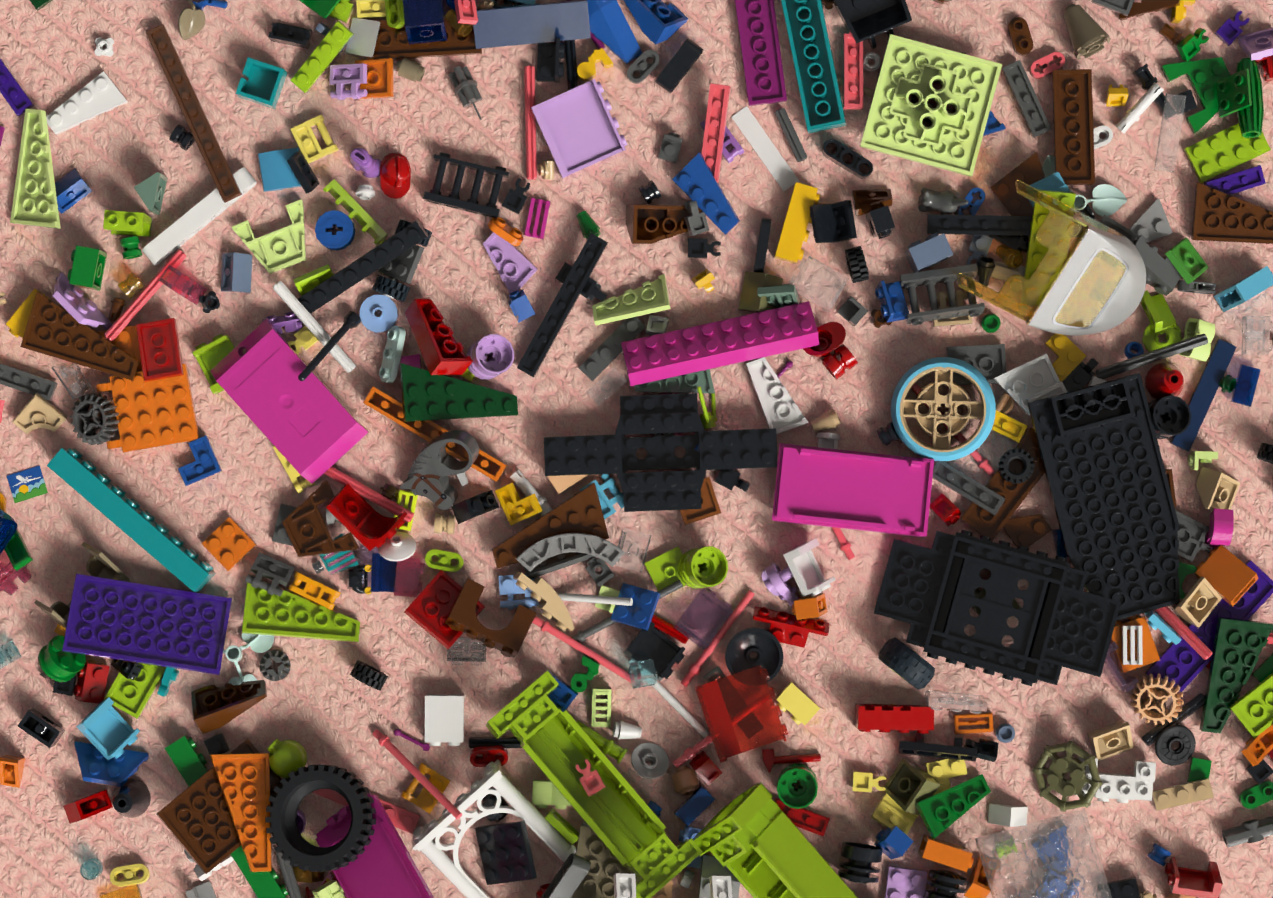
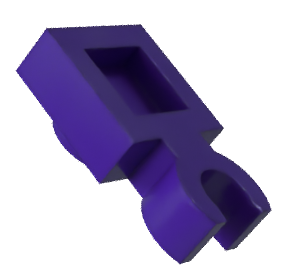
[1215,11,1250,46]

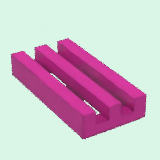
[525,198,550,240]

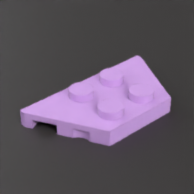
[52,272,112,330]

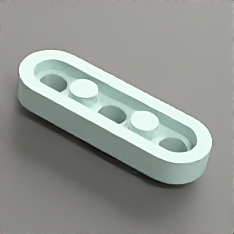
[379,326,406,383]

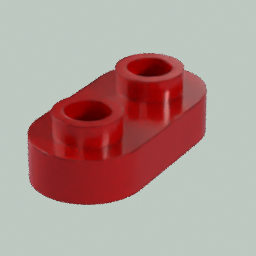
[470,746,508,768]

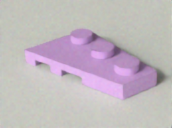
[483,232,538,294]

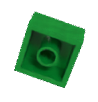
[68,245,107,291]

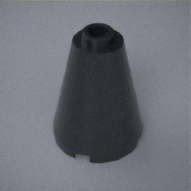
[112,779,151,818]

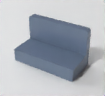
[221,252,252,293]

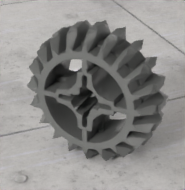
[69,393,120,445]

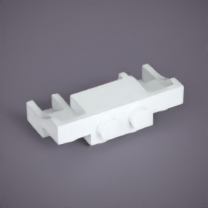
[1076,756,1156,803]

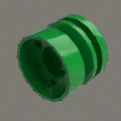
[777,763,818,809]

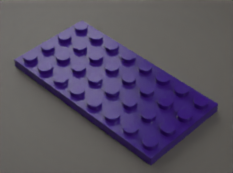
[62,574,232,675]

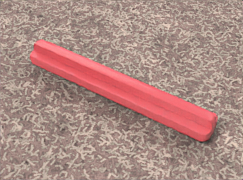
[1155,606,1212,660]

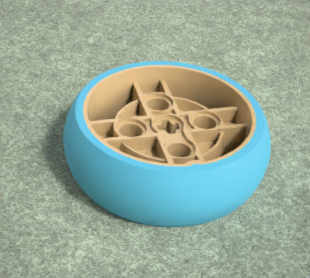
[891,357,996,461]

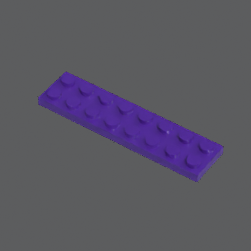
[1145,560,1273,698]

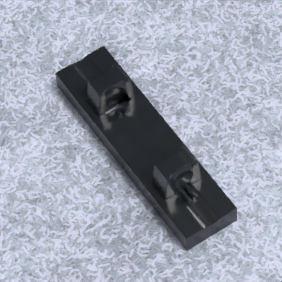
[899,733,977,762]

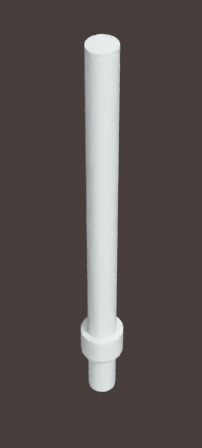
[629,659,712,744]

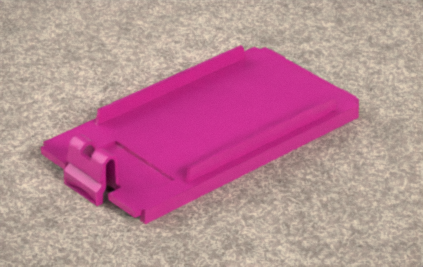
[315,793,434,898]

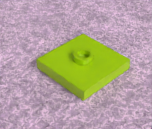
[644,546,686,591]

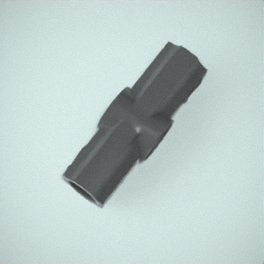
[1222,816,1273,847]

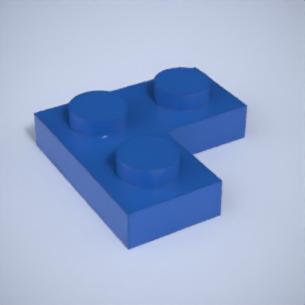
[178,436,222,486]

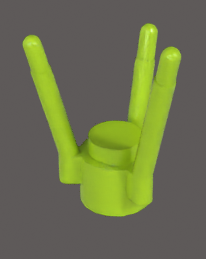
[697,386,718,429]

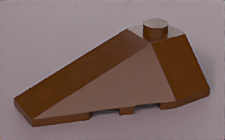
[626,205,706,244]

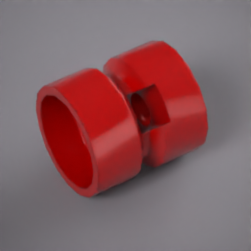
[821,344,858,380]

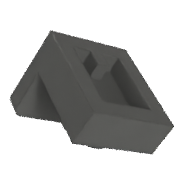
[658,132,683,163]

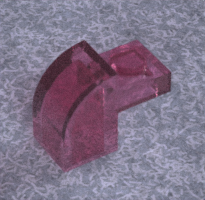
[159,264,207,305]

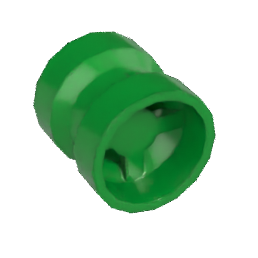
[119,236,142,259]

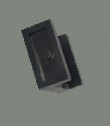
[624,622,685,681]

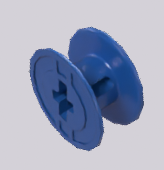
[315,210,355,251]

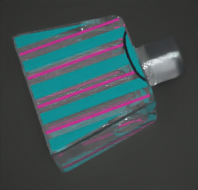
[312,532,361,575]

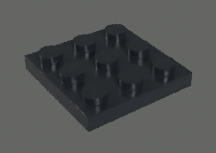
[475,820,537,885]

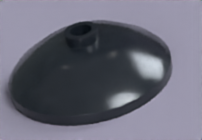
[725,628,783,686]

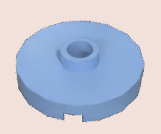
[360,295,398,333]

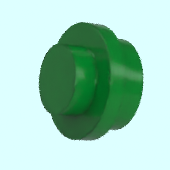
[981,314,1001,333]

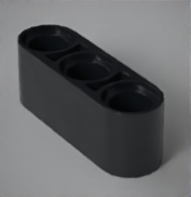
[655,38,704,94]
[822,139,873,179]

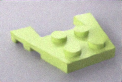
[232,199,306,274]

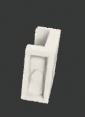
[783,538,835,597]
[425,694,465,746]

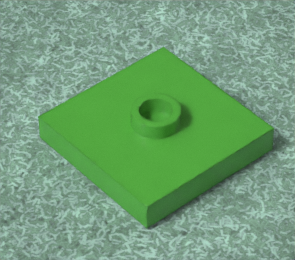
[1165,237,1209,284]

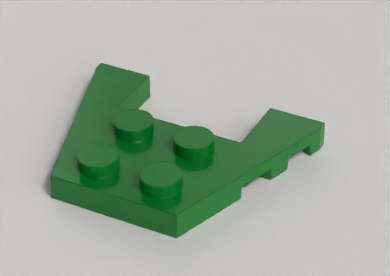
[1161,57,1230,134]

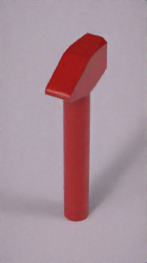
[762,748,821,773]

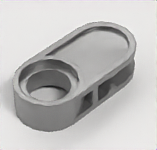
[1178,280,1216,294]

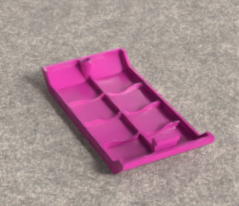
[210,319,369,484]

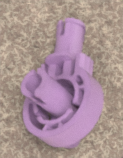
[762,563,798,608]

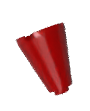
[1145,363,1184,399]

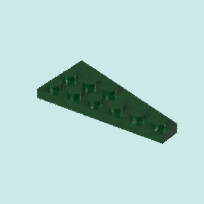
[400,363,518,422]

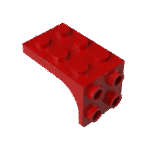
[326,484,407,551]

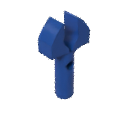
[192,0,228,11]

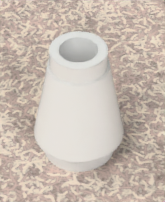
[613,720,642,740]

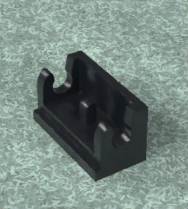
[268,22,313,49]

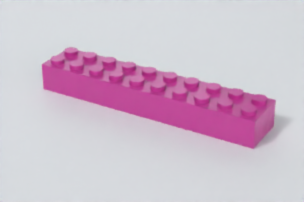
[621,301,819,386]

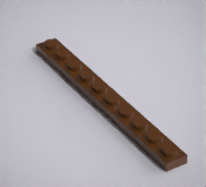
[146,24,242,203]

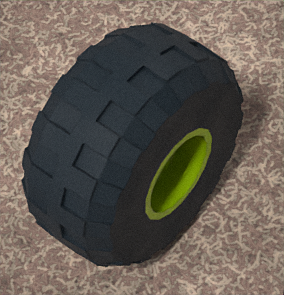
[878,638,935,690]

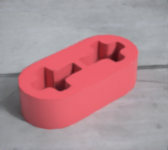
[1029,52,1065,79]

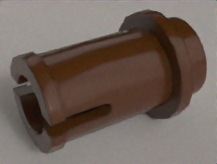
[1159,23,1184,46]
[108,297,126,322]

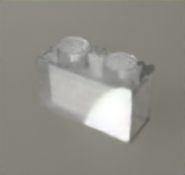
[447,637,487,665]

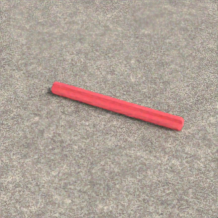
[524,66,537,180]
[104,250,186,341]
[324,466,414,522]

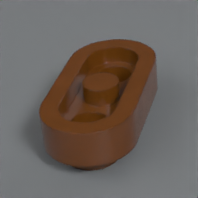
[1008,17,1033,56]

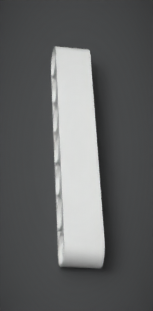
[142,167,257,266]

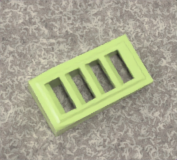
[591,688,612,727]

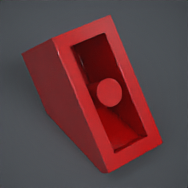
[63,789,113,824]

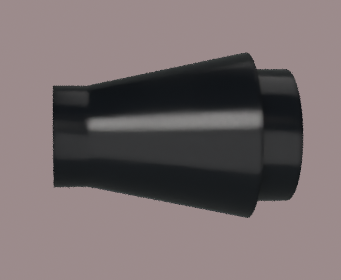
[976,257,996,287]

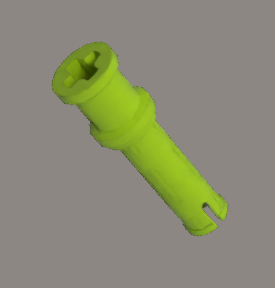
[577,720,628,764]

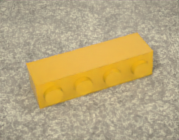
[774,182,820,264]

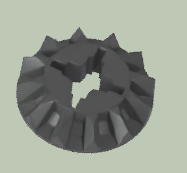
[259,650,291,681]

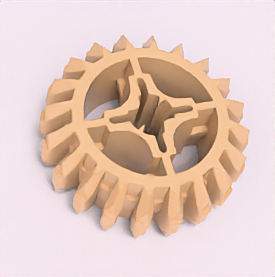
[1130,673,1184,725]

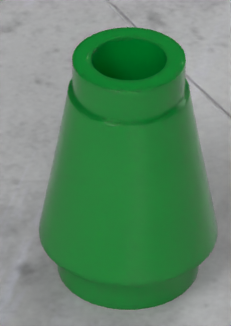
[576,211,601,239]

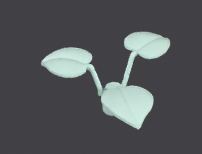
[1042,155,1127,238]
[223,633,274,685]

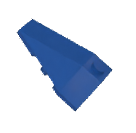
[624,0,688,45]

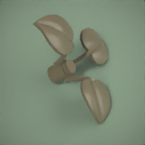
[178,0,205,40]

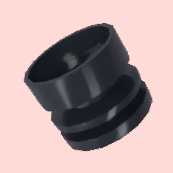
[1148,395,1191,440]
[838,842,883,884]
[923,870,969,898]

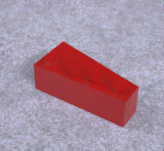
[404,299,473,375]
[855,703,934,734]

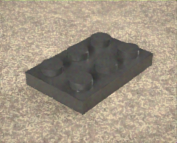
[946,344,1006,385]

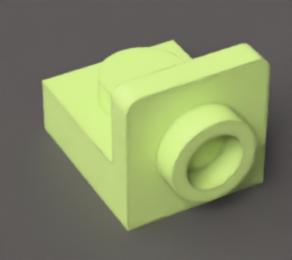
[1188,451,1218,470]

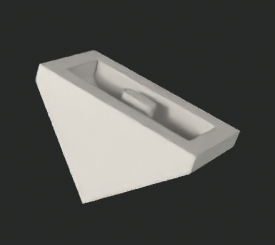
[988,803,1028,827]

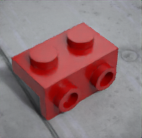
[74,662,109,704]

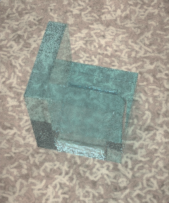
[628,659,657,689]

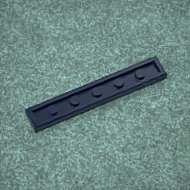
[1171,339,1237,452]

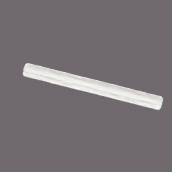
[273,281,356,373]

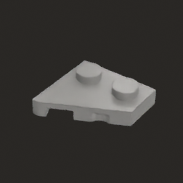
[1129,199,1173,243]

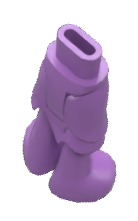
[350,148,381,178]

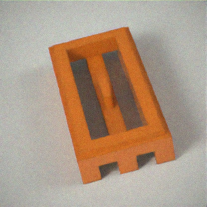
[953,712,993,734]

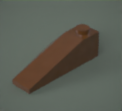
[191,680,267,734]

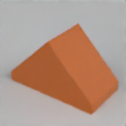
[0,755,25,788]

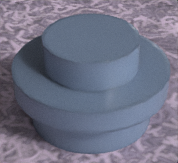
[995,723,1015,743]

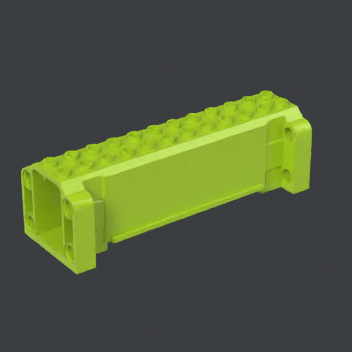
[486,670,703,898]
[692,782,858,898]

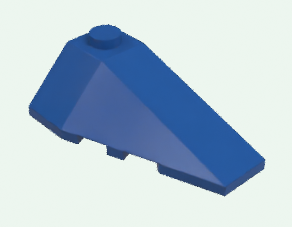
[587,0,642,64]

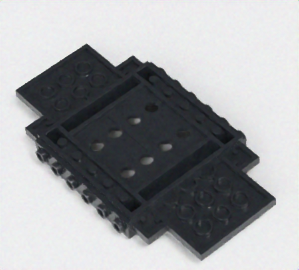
[874,530,1121,686]

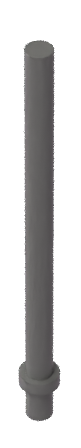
[571,580,683,642]

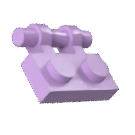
[329,63,368,100]

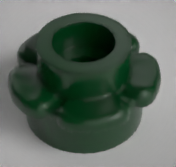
[1219,375,1236,393]

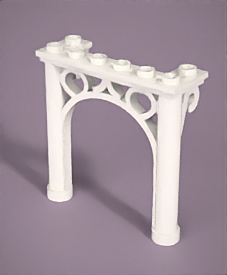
[412,759,577,898]

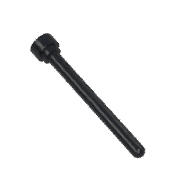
[298,311,361,381]

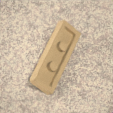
[1152,778,1214,811]

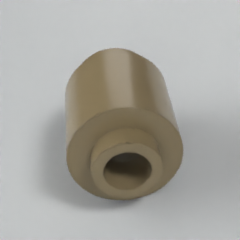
[396,57,426,82]

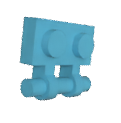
[580,474,624,519]
[1144,610,1182,645]

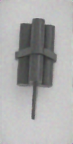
[448,66,482,120]

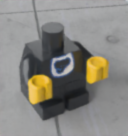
[347,564,372,594]

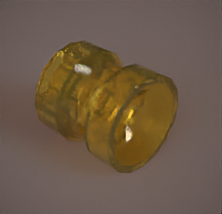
[118,272,145,299]

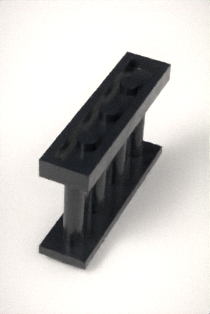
[423,152,510,218]

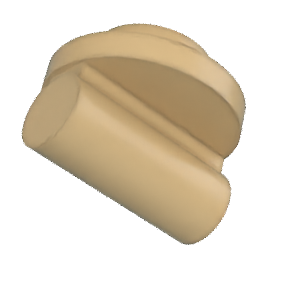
[538,159,554,180]

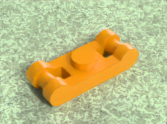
[288,571,341,610]

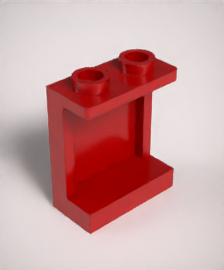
[1165,856,1223,898]

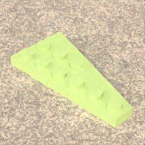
[10,109,61,229]

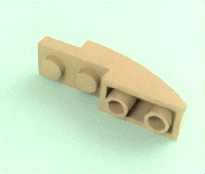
[513,572,574,631]

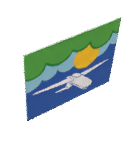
[7,466,48,503]

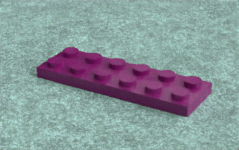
[735,0,787,106]

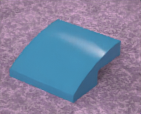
[258,148,302,192]

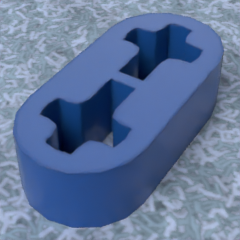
[957,188,985,215]

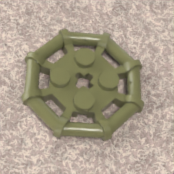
[1032,740,1103,812]

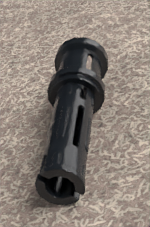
[1133,64,1176,120]

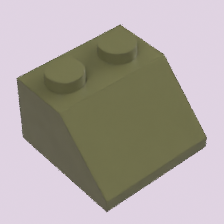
[884,758,940,815]

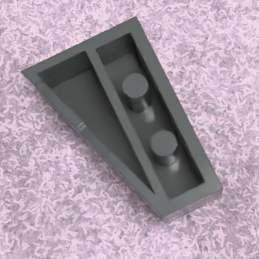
[1119,235,1181,296]

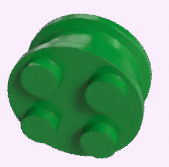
[38,635,86,682]

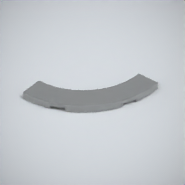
[516,533,625,572]

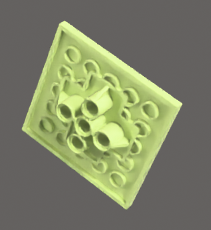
[860,34,1002,177]

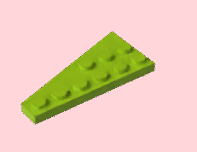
[242,583,360,642]

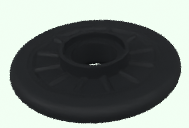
[1155,725,1196,766]

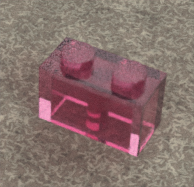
[394,558,425,597]

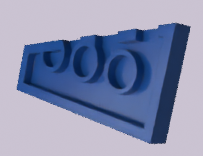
[672,152,740,235]

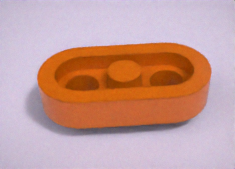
[487,217,524,246]

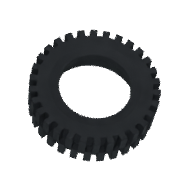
[265,764,376,872]

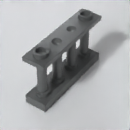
[899,264,985,325]

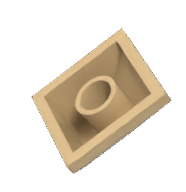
[1196,467,1240,511]
[1174,576,1222,628]

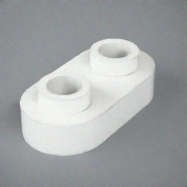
[1093,125,1113,150]

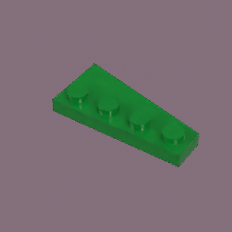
[915,774,991,840]

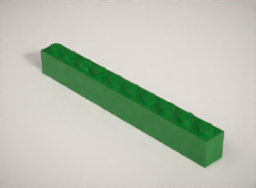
[165,735,289,898]

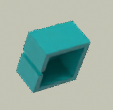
[235,57,287,109]

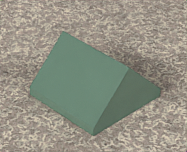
[134,172,168,215]

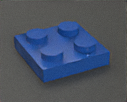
[611,583,660,631]

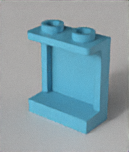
[76,697,140,760]

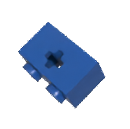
[874,826,914,859]

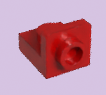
[1255,55,1273,81]
[930,493,962,527]
[689,751,723,786]

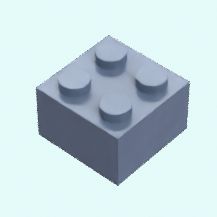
[905,232,953,273]

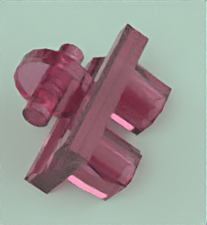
[0,562,32,595]

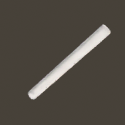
[559,593,633,606]

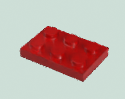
[136,318,184,382]

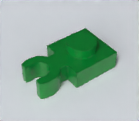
[1177,28,1209,62]

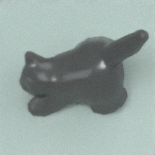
[918,188,968,215]

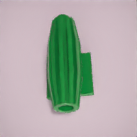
[1216,58,1264,138]

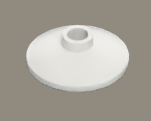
[378,532,416,561]

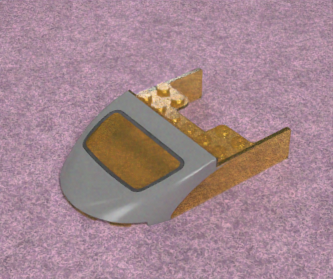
[957,179,1146,336]

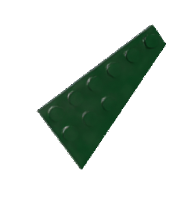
[1199,617,1273,733]

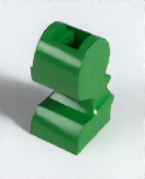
[571,654,600,692]

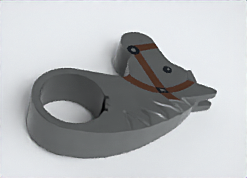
[400,430,479,510]

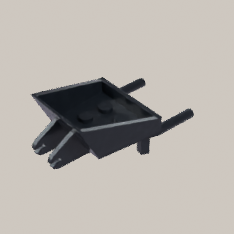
[832,0,912,49]

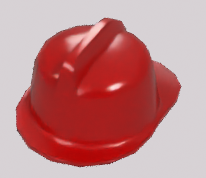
[380,153,411,199]
[803,322,846,358]

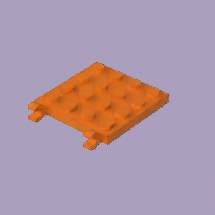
[96,364,200,452]

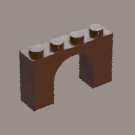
[445,578,536,658]

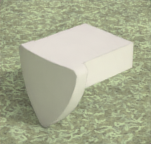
[817,433,840,449]

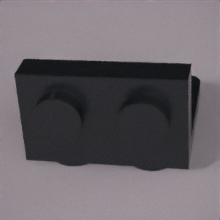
[810,200,857,243]

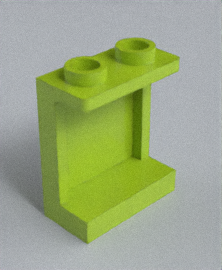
[103,210,152,237]
[192,334,235,394]

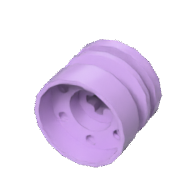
[466,334,514,380]

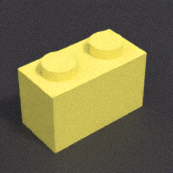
[775,681,820,725]

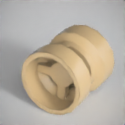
[434,514,455,534]

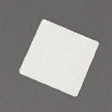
[345,17,380,57]

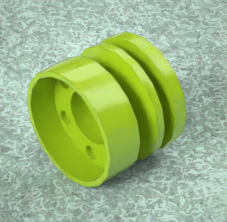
[678,546,728,589]

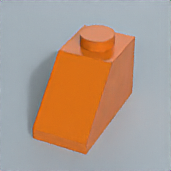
[792,593,828,620]
[964,854,998,898]

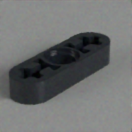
[753,217,772,273]

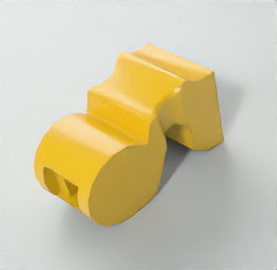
[577,48,614,81]

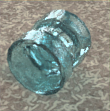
[80,858,103,880]

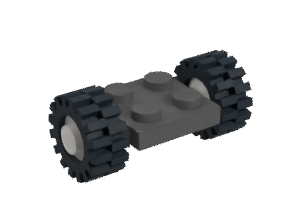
[373,220,432,302]

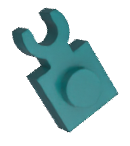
[157,667,179,697]

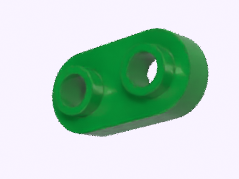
[1239,781,1273,809]

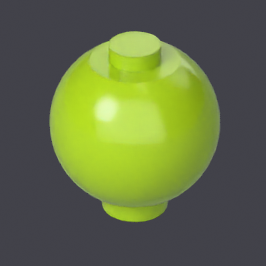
[267,738,307,778]

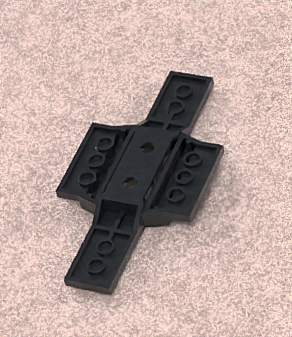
[544,393,778,512]

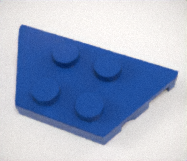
[74,741,149,787]

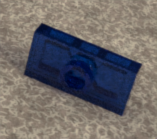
[1231,365,1261,407]

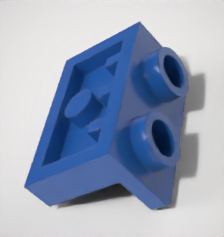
[875,280,909,323]

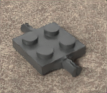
[1176,511,1214,562]

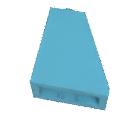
[1214,266,1273,312]

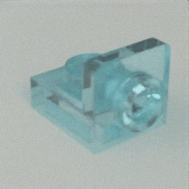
[0,641,21,670]

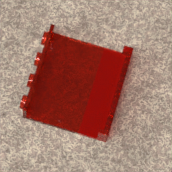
[695,665,788,763]

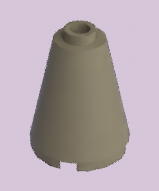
[1063,4,1111,59]

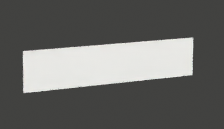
[732,106,799,192]

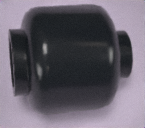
[482,794,509,822]

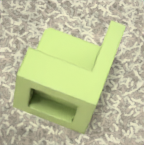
[595,585,620,613]

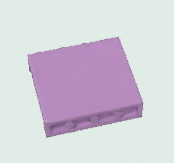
[531,79,627,178]

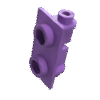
[262,311,303,334]

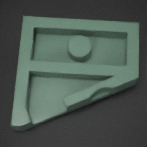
[757,284,801,308]

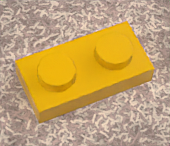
[991,410,1027,443]

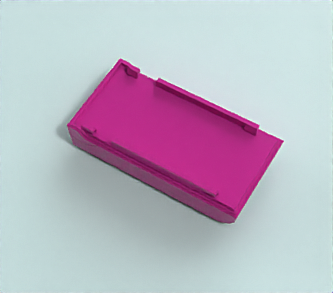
[772,443,934,537]

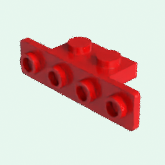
[753,606,829,648]

